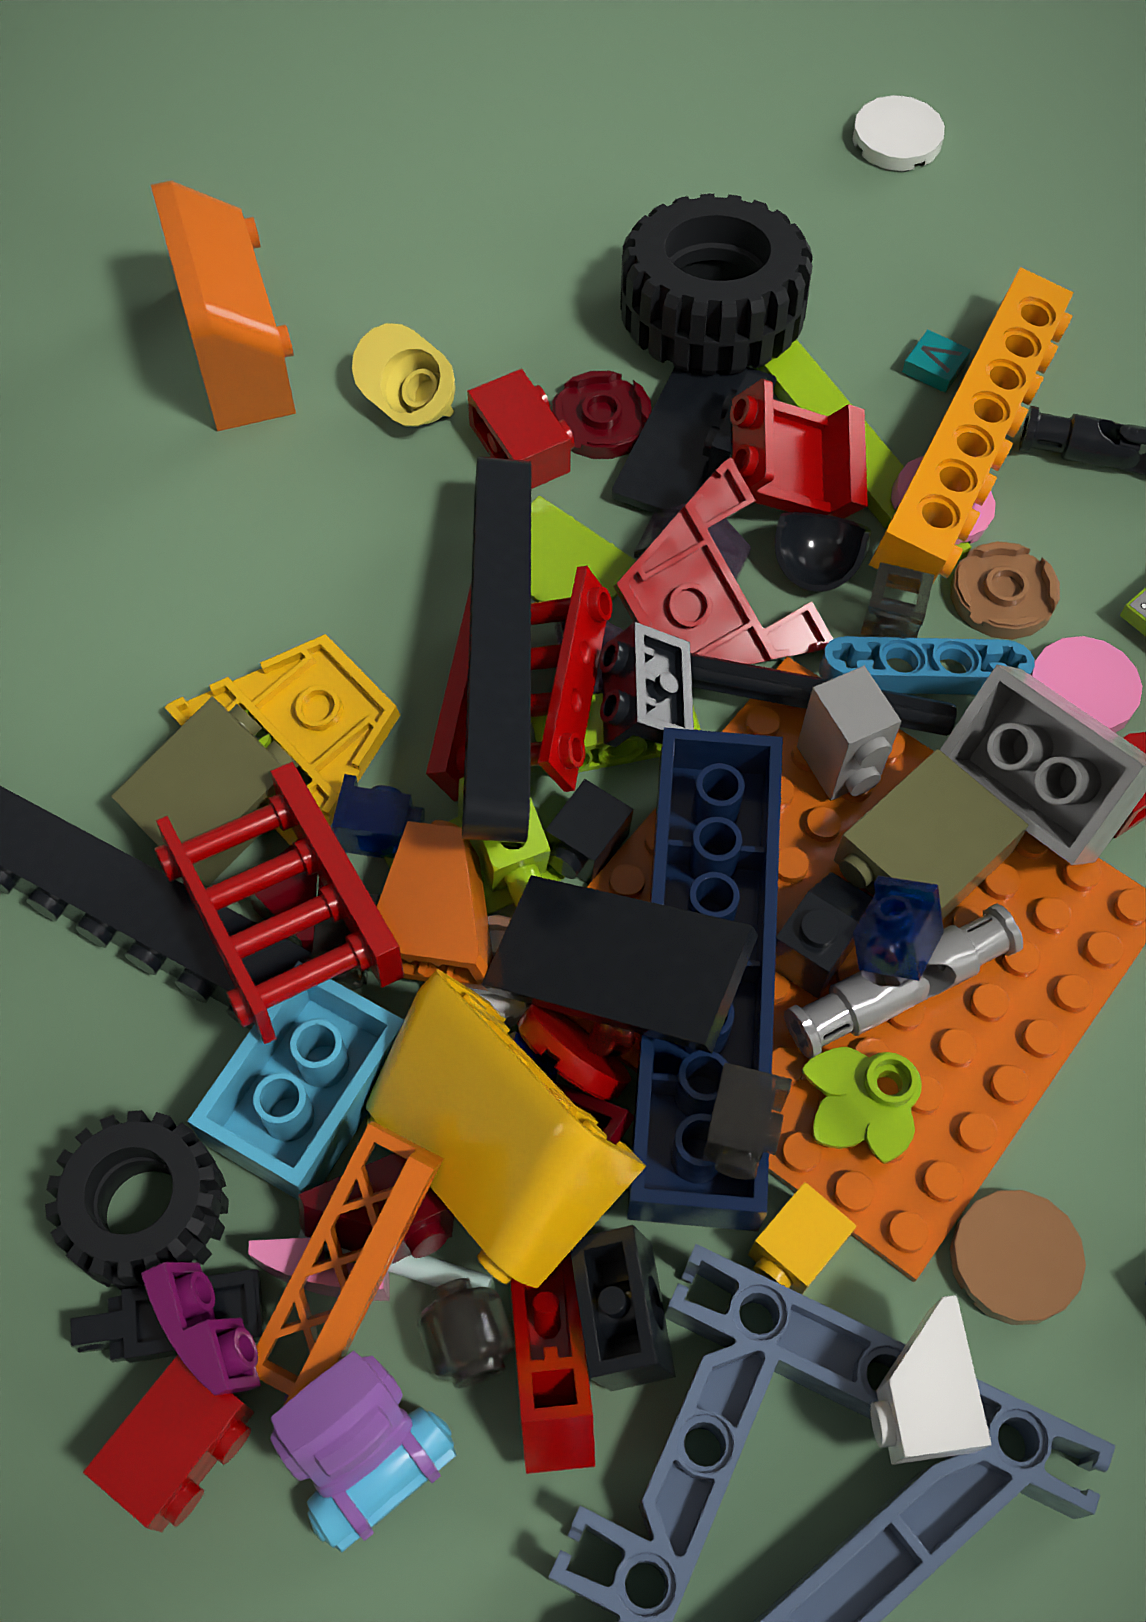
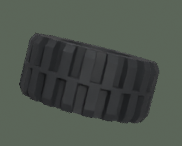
[620,193,813,375]

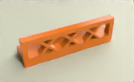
[256,1121,444,1405]

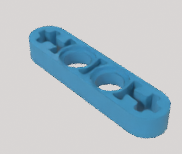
[819,636,1035,695]

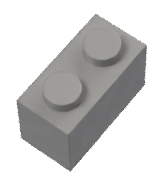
[797,665,902,801]

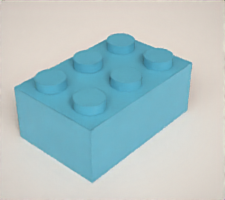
[187,961,404,1200]

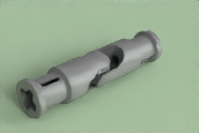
[784,903,1023,1059]

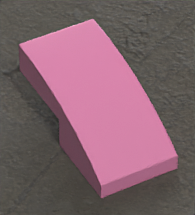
[248,1238,389,1301]

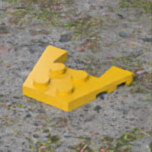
[165,634,400,846]

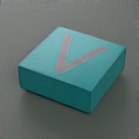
[902,329,971,393]

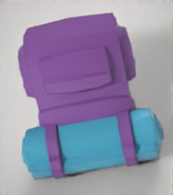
[270,1350,457,1553]

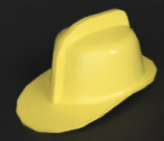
[352,323,456,426]

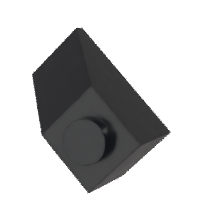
[775,872,882,998]

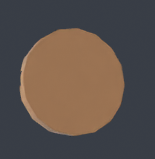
[950,541,1060,640]
[950,1190,1086,1325]

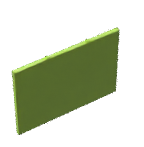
[531,495,636,622]

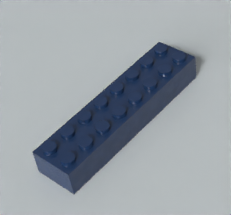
[627,727,783,1232]

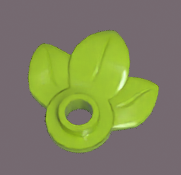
[802,1047,922,1164]

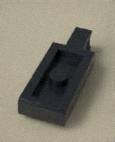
[70,1269,264,1363]

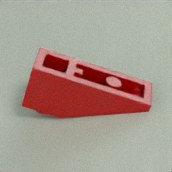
[511,1253,596,1474]

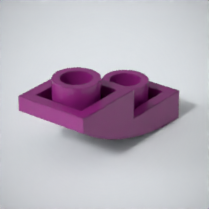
[141,1262,261,1395]

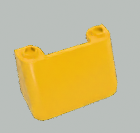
[365,969,646,1288]

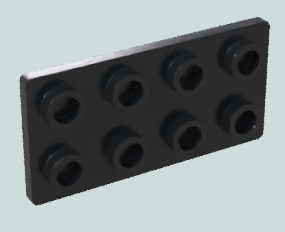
[612,367,776,519]

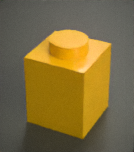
[748,1182,857,1294]

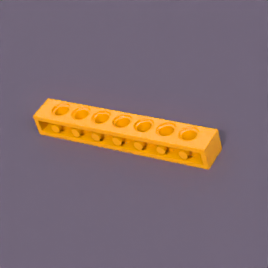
[869,267,1074,594]

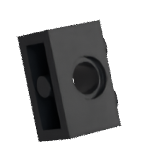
[570,1225,676,1391]

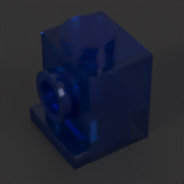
[332,774,425,858]
[853,876,944,981]

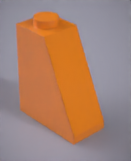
[377,820,493,991]

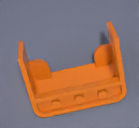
[151,180,296,431]

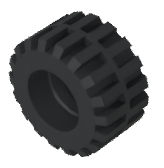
[45,1110,229,1291]

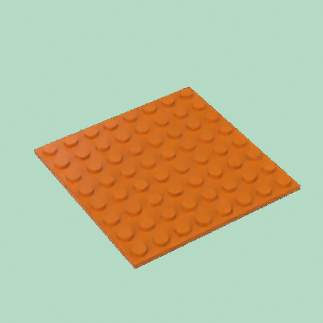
[556,657,1146,1282]

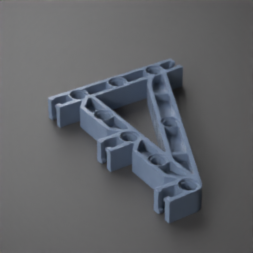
[548,1244,1116,1622]

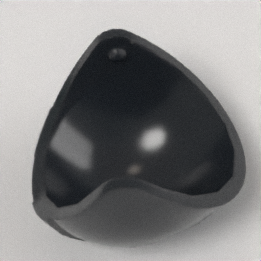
[775,512,871,592]

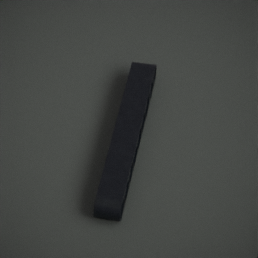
[462,456,531,843]

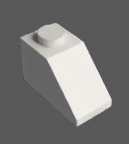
[870,1295,992,1465]

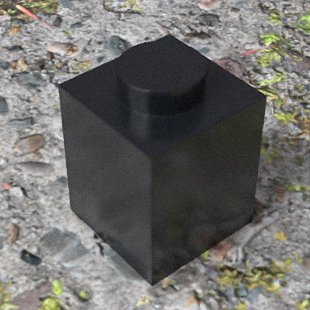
[545,779,634,884]

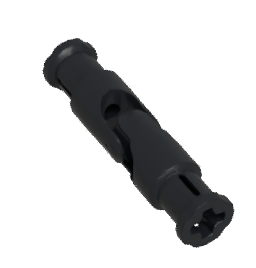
[1019,406,1146,475]

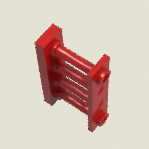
[426,566,612,802]
[154,761,404,1044]

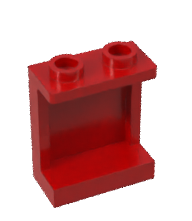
[730,379,868,519]

